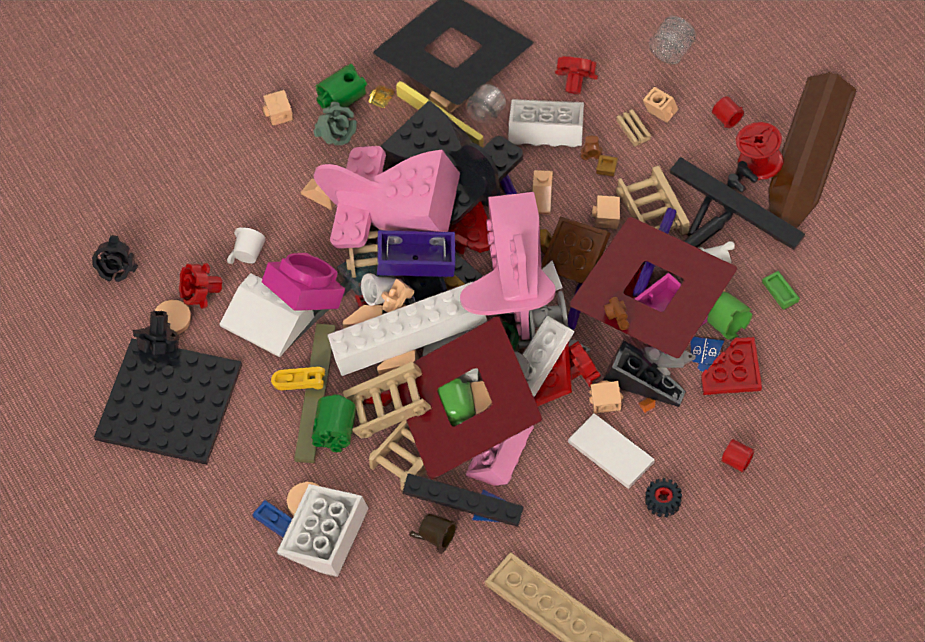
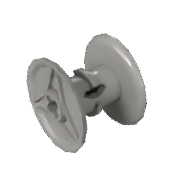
[529,290,568,341]

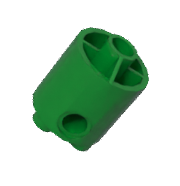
[315,64,367,109]
[311,394,356,453]

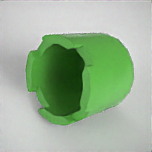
[707,291,752,340]
[437,379,475,427]

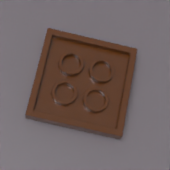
[541,216,611,284]

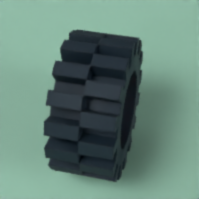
[645,478,682,517]

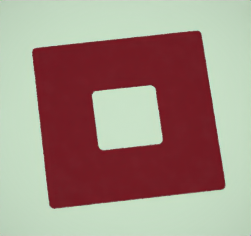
[569,217,737,358]
[397,317,542,480]

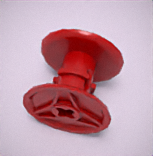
[736,122,784,180]

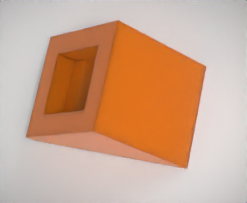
[638,398,656,413]

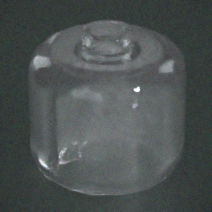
[466,84,506,125]

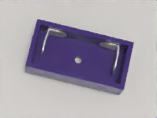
[377,230,455,277]

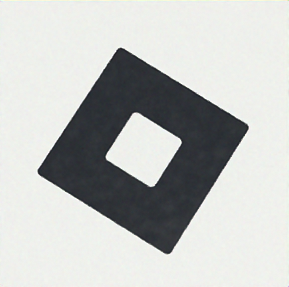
[373,0,533,105]

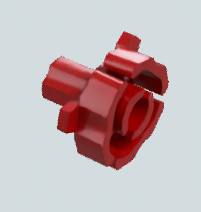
[555,56,598,94]
[179,263,222,309]
[569,341,601,388]

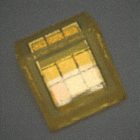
[369,85,395,108]

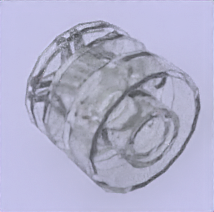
[649,16,696,64]

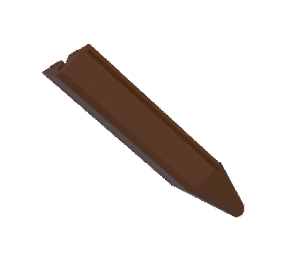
[769,72,857,241]

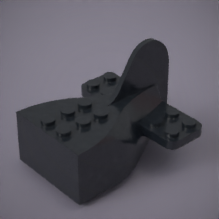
[380,100,523,225]

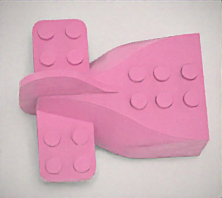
[314,146,460,248]
[460,192,556,340]

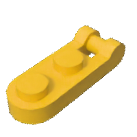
[271,367,325,390]

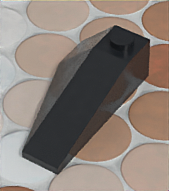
[603,340,686,407]

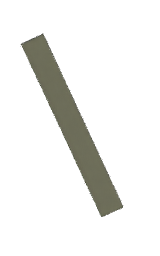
[294,324,336,463]

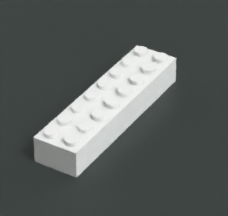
[328,282,487,376]

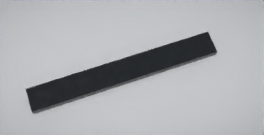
[670,157,805,250]

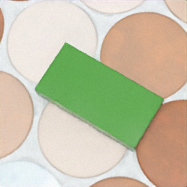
[762,271,800,310]

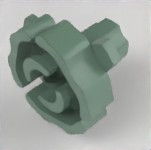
[313,102,357,146]

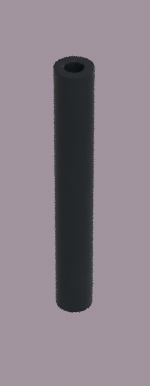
[687,196,712,236]

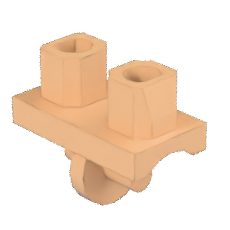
[381,278,414,312]

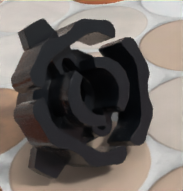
[92,235,138,282]
[133,310,179,354]

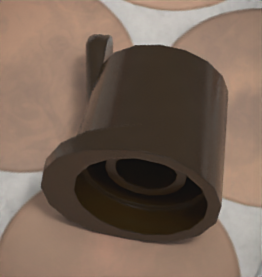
[409,513,457,554]

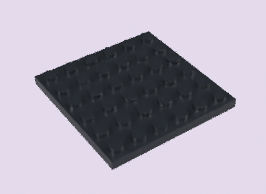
[94,338,242,465]

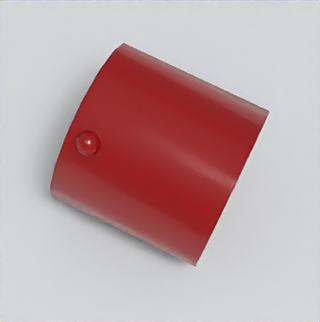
[712,96,744,128]
[721,439,755,473]

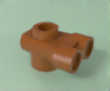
[580,135,602,160]
[604,297,630,330]

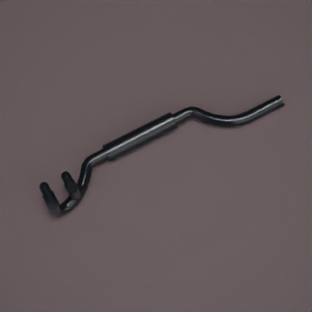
[642,161,758,264]

